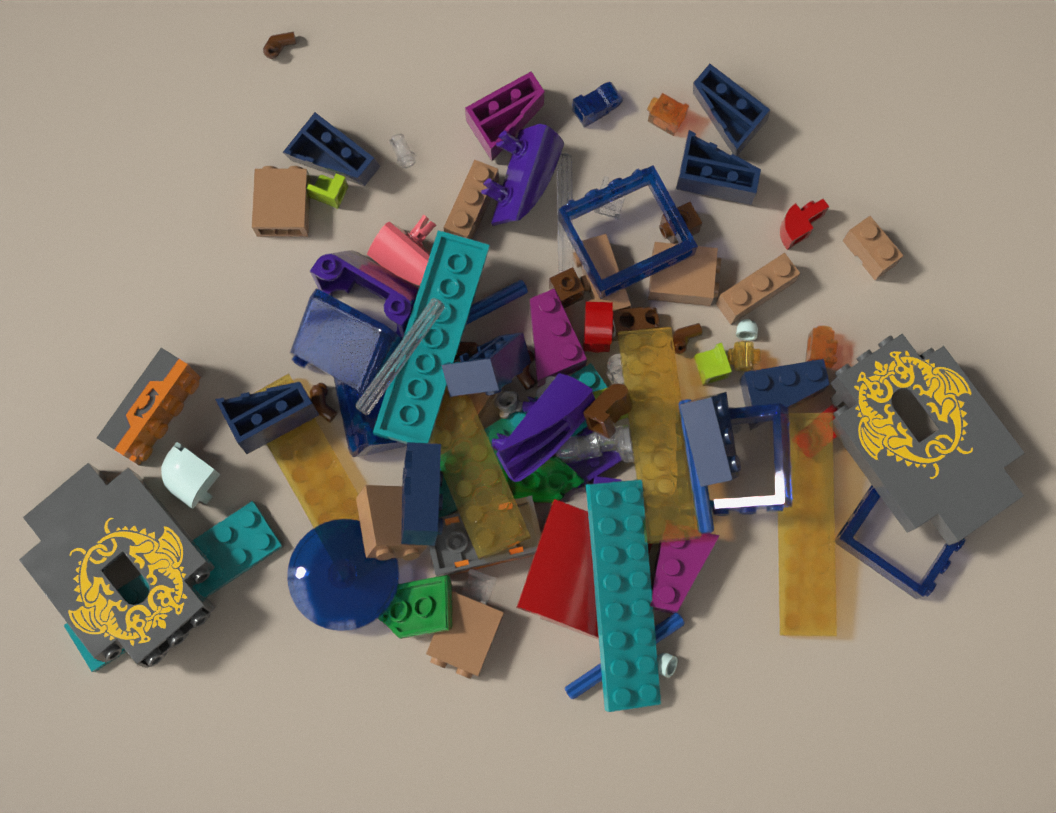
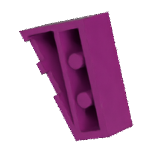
[465,71,545,161]
[530,289,587,388]
[650,524,720,614]

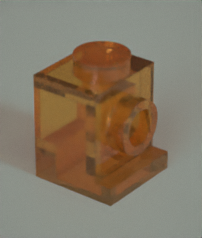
[647,93,689,136]
[805,326,838,369]

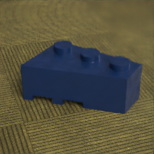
[693,63,770,156]
[676,130,761,205]
[441,332,531,397]
[740,359,830,431]
[215,382,319,454]
[401,442,443,546]

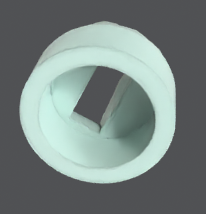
[736,319,758,341]
[657,653,678,678]

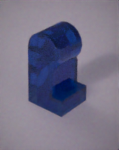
[572,82,623,128]

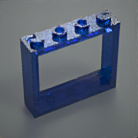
[558,165,698,300]
[675,403,793,518]
[833,484,966,599]

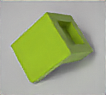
[307,173,349,209]
[694,343,732,385]

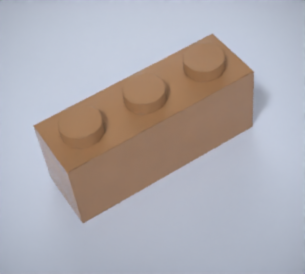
[443,159,499,240]
[572,234,631,311]
[716,253,800,325]

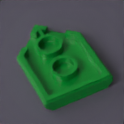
[502,456,584,503]
[375,575,453,639]

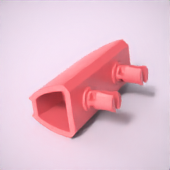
[367,214,437,286]

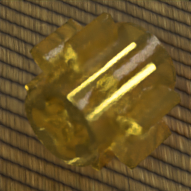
[727,341,761,372]

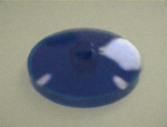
[287,519,400,631]

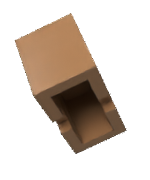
[843,216,904,280]

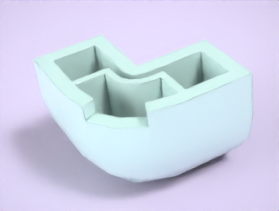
[161,442,220,509]

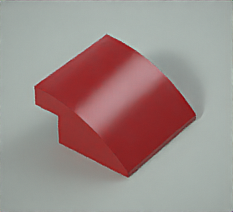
[516,499,653,640]

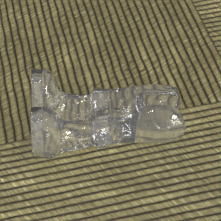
[556,425,634,463]

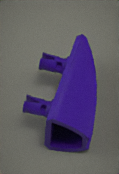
[481,124,564,226]
[492,373,596,482]

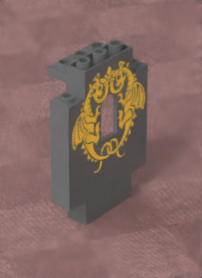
[828,333,1024,545]
[19,463,216,668]

